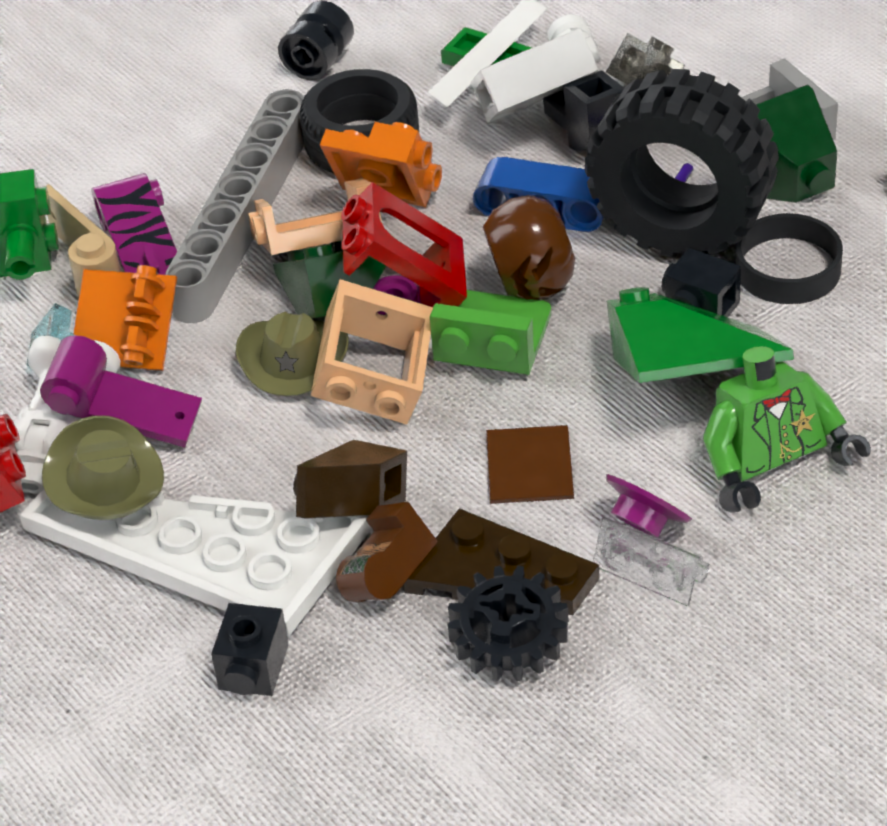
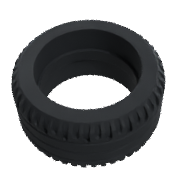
[300,69,420,174]

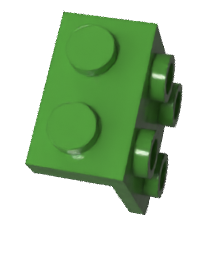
[430,290,552,375]

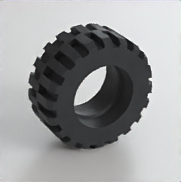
[585,69,779,258]

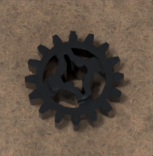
[447,566,569,681]

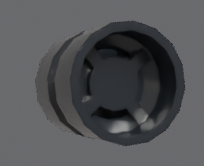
[278,0,354,81]

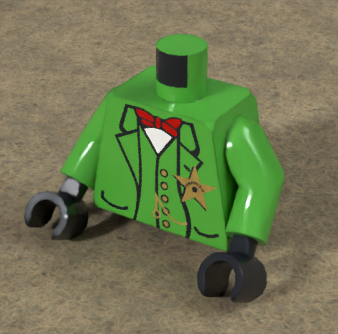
[703,346,871,513]

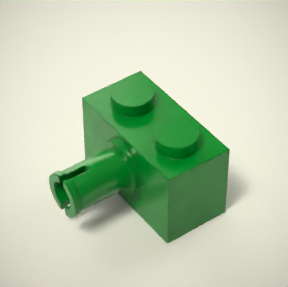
[0,169,59,280]

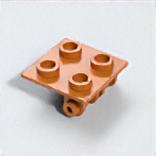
[73,265,177,371]

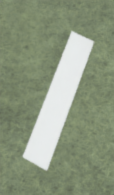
[427,0,548,108]

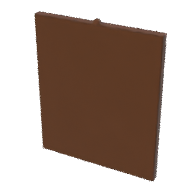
[486,425,574,504]

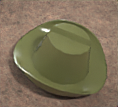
[236,312,349,396]
[42,416,164,520]

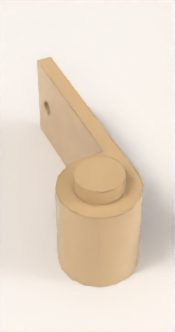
[46,184,121,299]

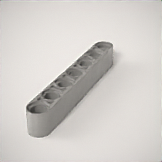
[166,89,304,323]

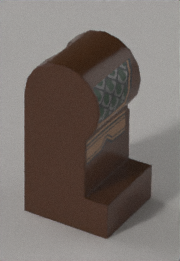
[336,501,438,603]

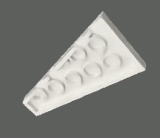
[20,488,372,637]

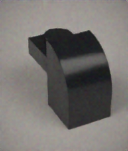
[543,70,624,151]

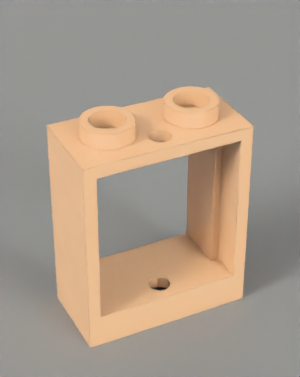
[310,279,433,424]

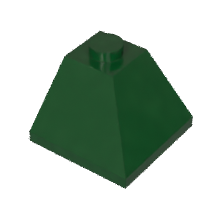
[756,84,837,203]

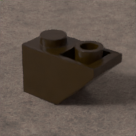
[293,439,407,519]

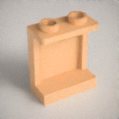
[248,178,383,255]

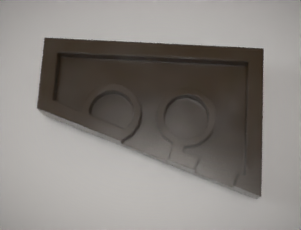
[404,508,600,615]

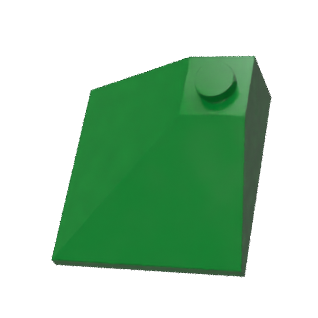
[606,287,794,383]

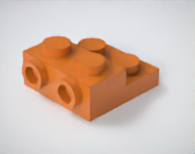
[320,122,442,207]

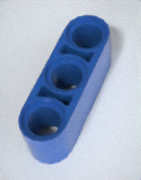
[472,157,604,232]

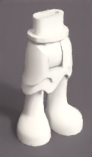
[15,335,121,494]

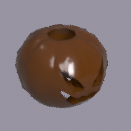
[483,195,575,300]

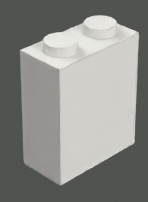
[471,28,600,123]

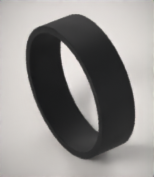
[735,213,843,304]

